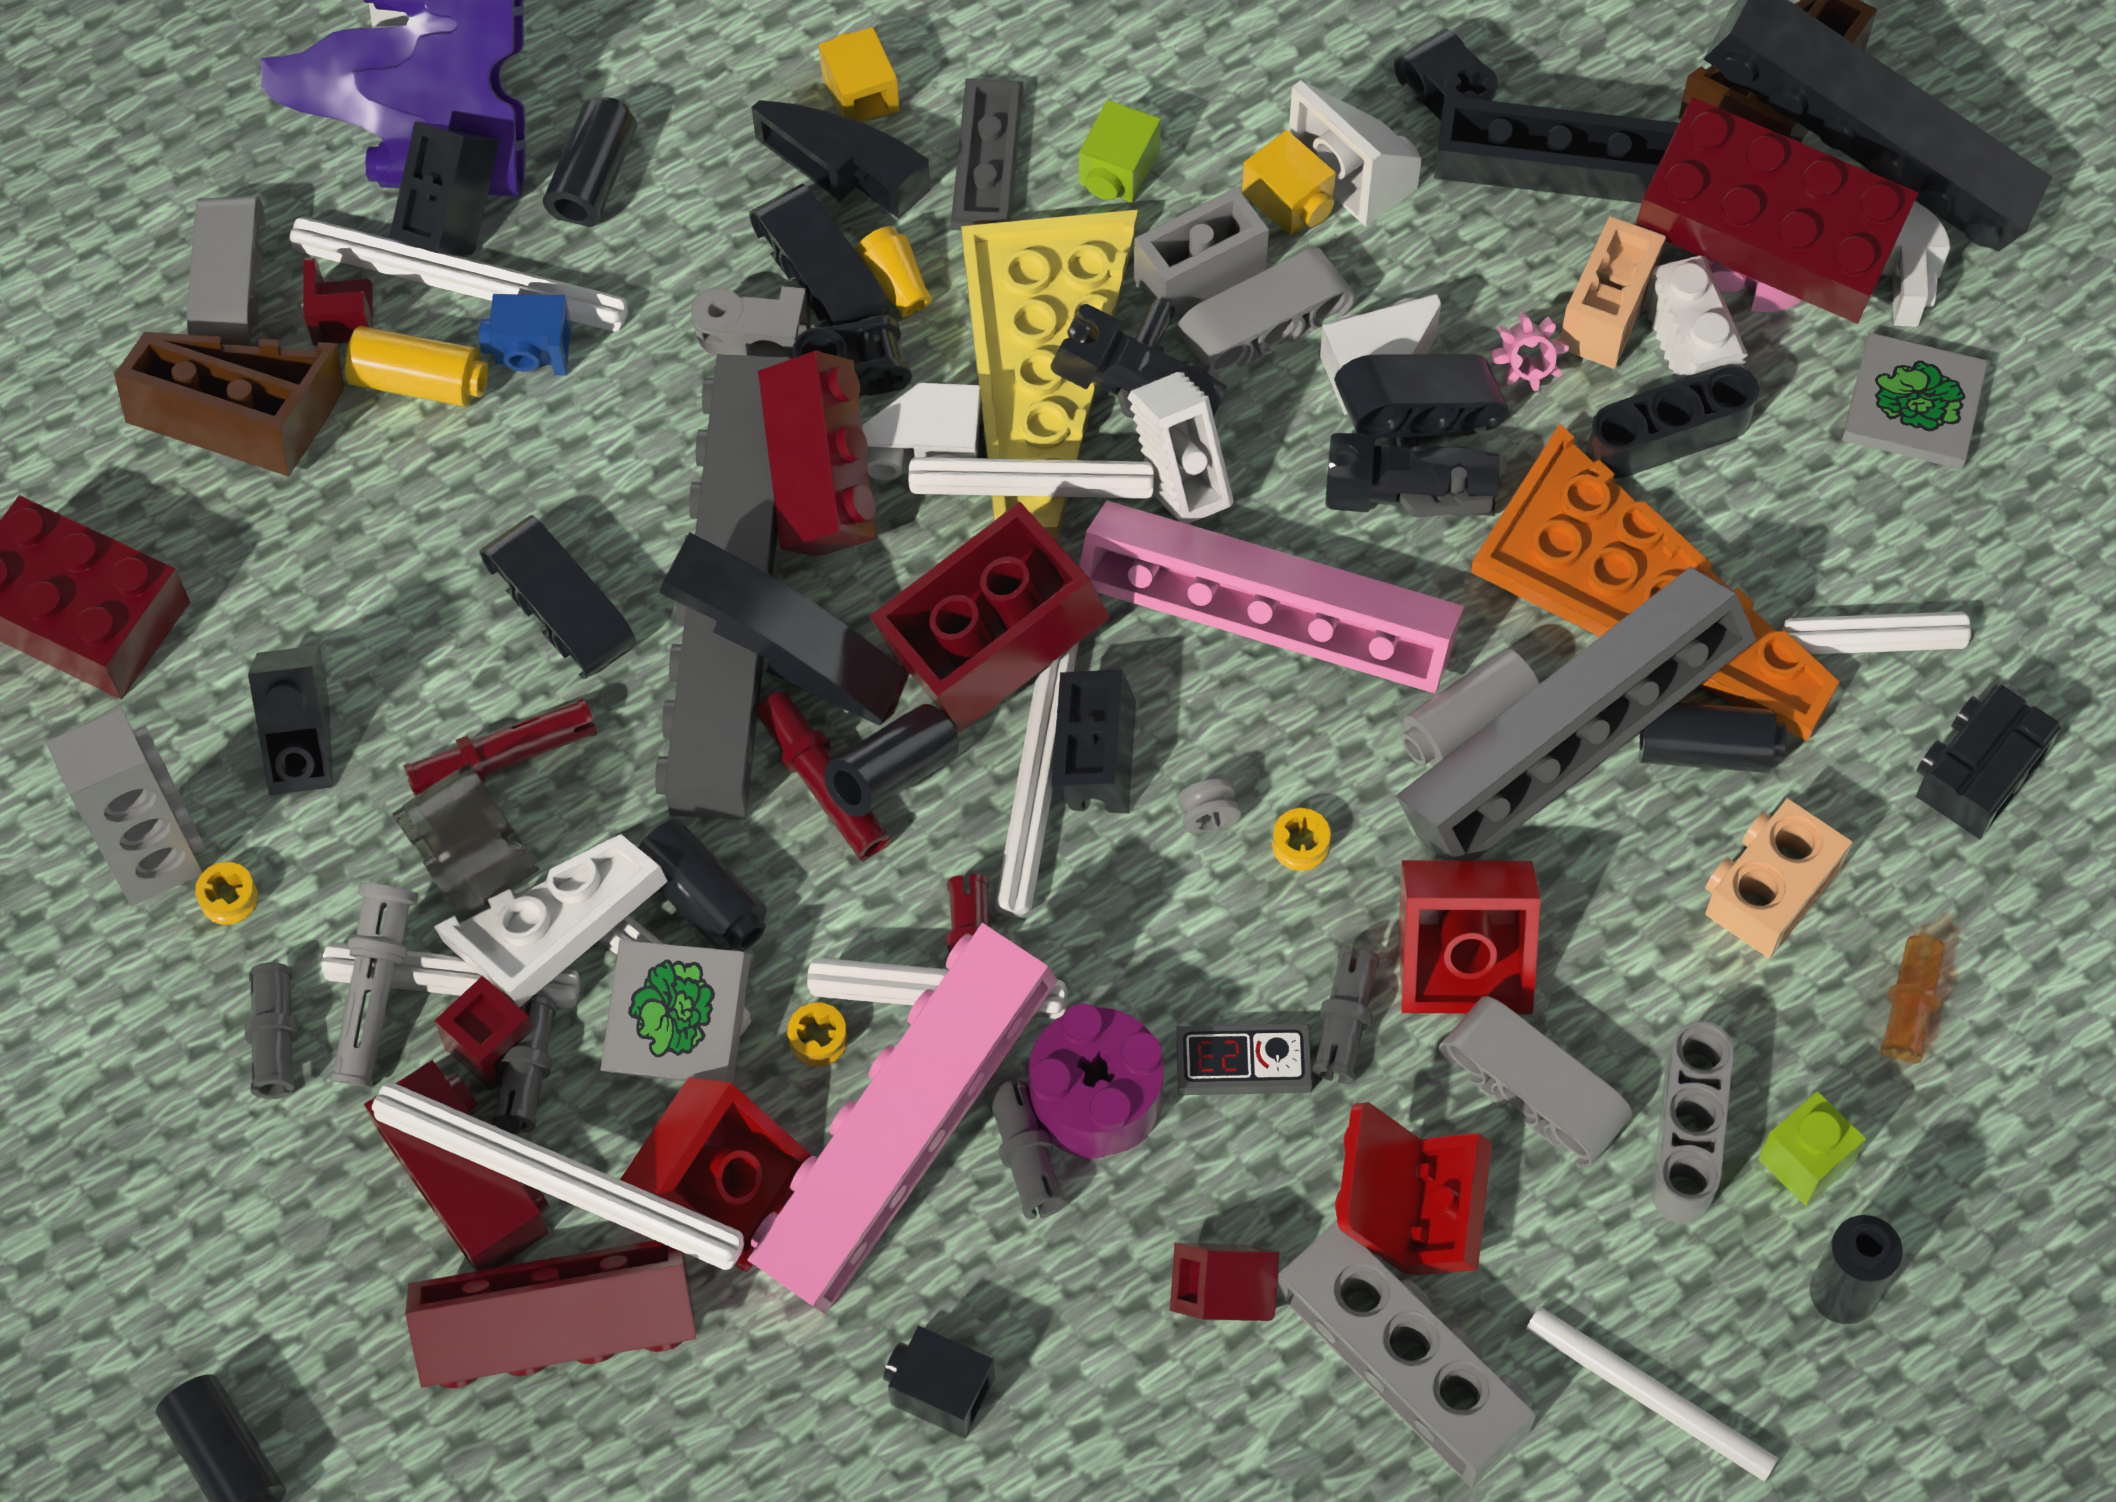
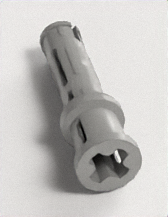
[330,883,419,1087]

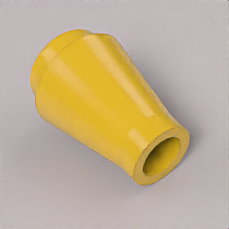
[855,226,932,318]

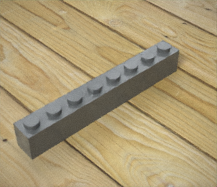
[655,354,790,820]

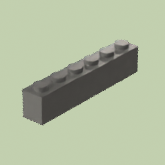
[1396,567,1756,861]

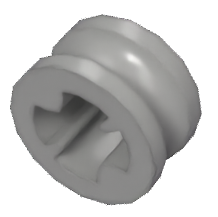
[1178,779,1241,834]

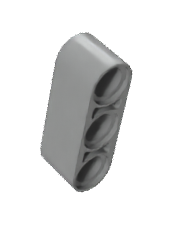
[187,196,265,347]
[1176,248,1356,379]
[1439,996,1633,1167]
[1651,1021,1734,1223]

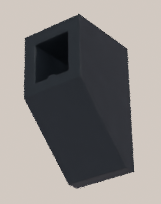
[248,645,333,795]

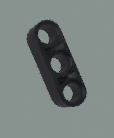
[749,184,889,326]
[1334,354,1509,438]
[1586,365,1759,479]
[479,515,636,679]

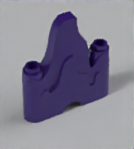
[260,0,526,197]

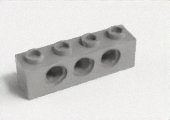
[45,708,206,907]
[1277,1221,1536,1488]

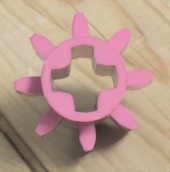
[1490,311,1569,391]

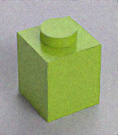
[1079,100,1161,203]
[1758,1091,1866,1207]

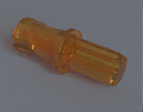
[1880,933,1945,1064]

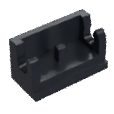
[389,121,500,255]
[1052,669,1136,814]

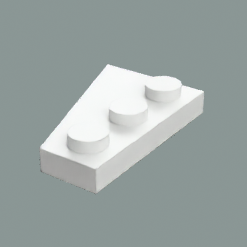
[434,834,668,1008]

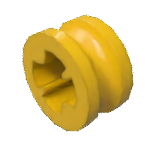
[1272,808,1331,871]
[195,862,258,925]
[787,1002,848,1067]

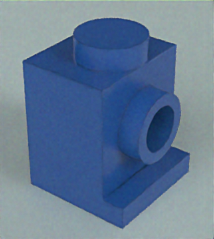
[479,294,572,376]

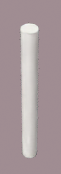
[1526,1306,1779,1482]

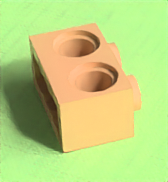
[1560,216,1666,369]
[1705,798,1852,959]

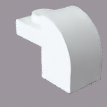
[1881,202,1950,327]

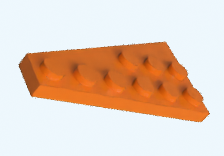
[1471,423,1840,742]

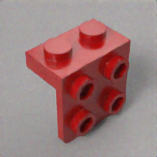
[1335,1102,1492,1276]

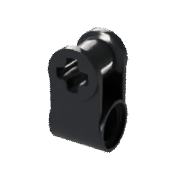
[1394,28,1498,121]
[793,316,912,396]

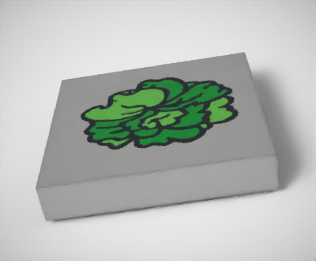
[1842,332,1988,469]
[600,940,751,1084]

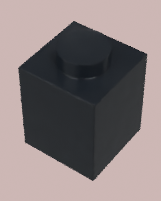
[883,1325,995,1439]

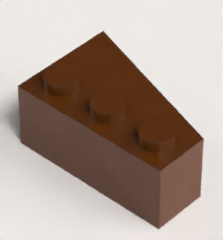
[114,332,344,477]

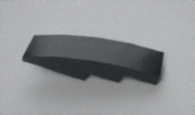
[659,532,906,725]

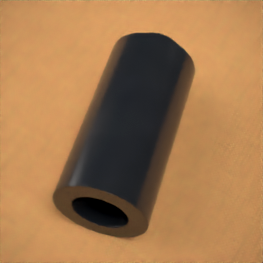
[543,97,637,227]
[1639,702,1787,773]
[824,704,959,817]
[638,819,767,952]
[1810,1215,1903,1324]
[155,1374,286,1502]

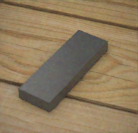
[951,78,1024,231]

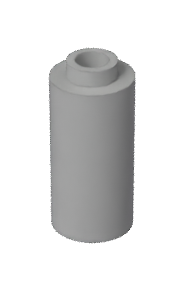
[1401,649,1539,767]

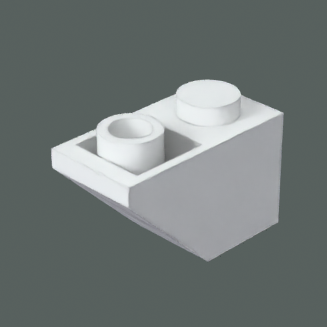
[1320,294,1441,415]
[862,383,981,480]

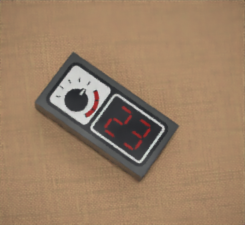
[1176,1024,1312,1095]

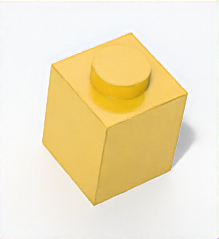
[818,27,900,123]
[1242,129,1336,236]

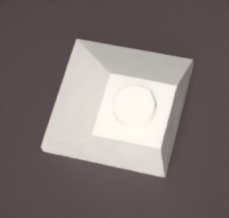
[1289,80,1422,227]

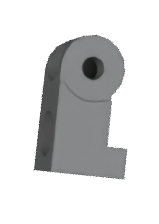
[691,286,810,359]

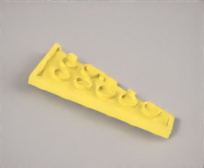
[961,210,1138,539]

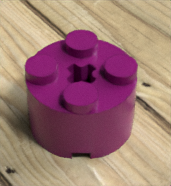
[1029,1004,1164,1159]

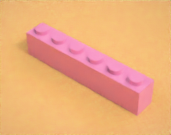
[1079,500,1465,694]
[747,923,1058,1314]

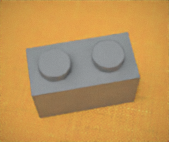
[1134,187,1269,318]

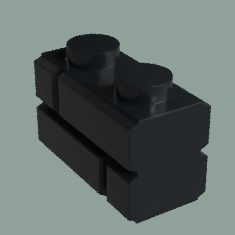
[1915,684,2061,840]

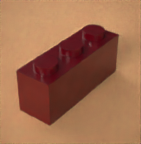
[758,351,877,556]
[364,1059,550,1271]

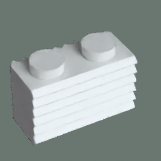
[1643,255,1748,380]
[1127,372,1234,524]

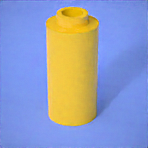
[345,326,489,407]

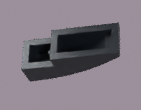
[751,100,931,219]

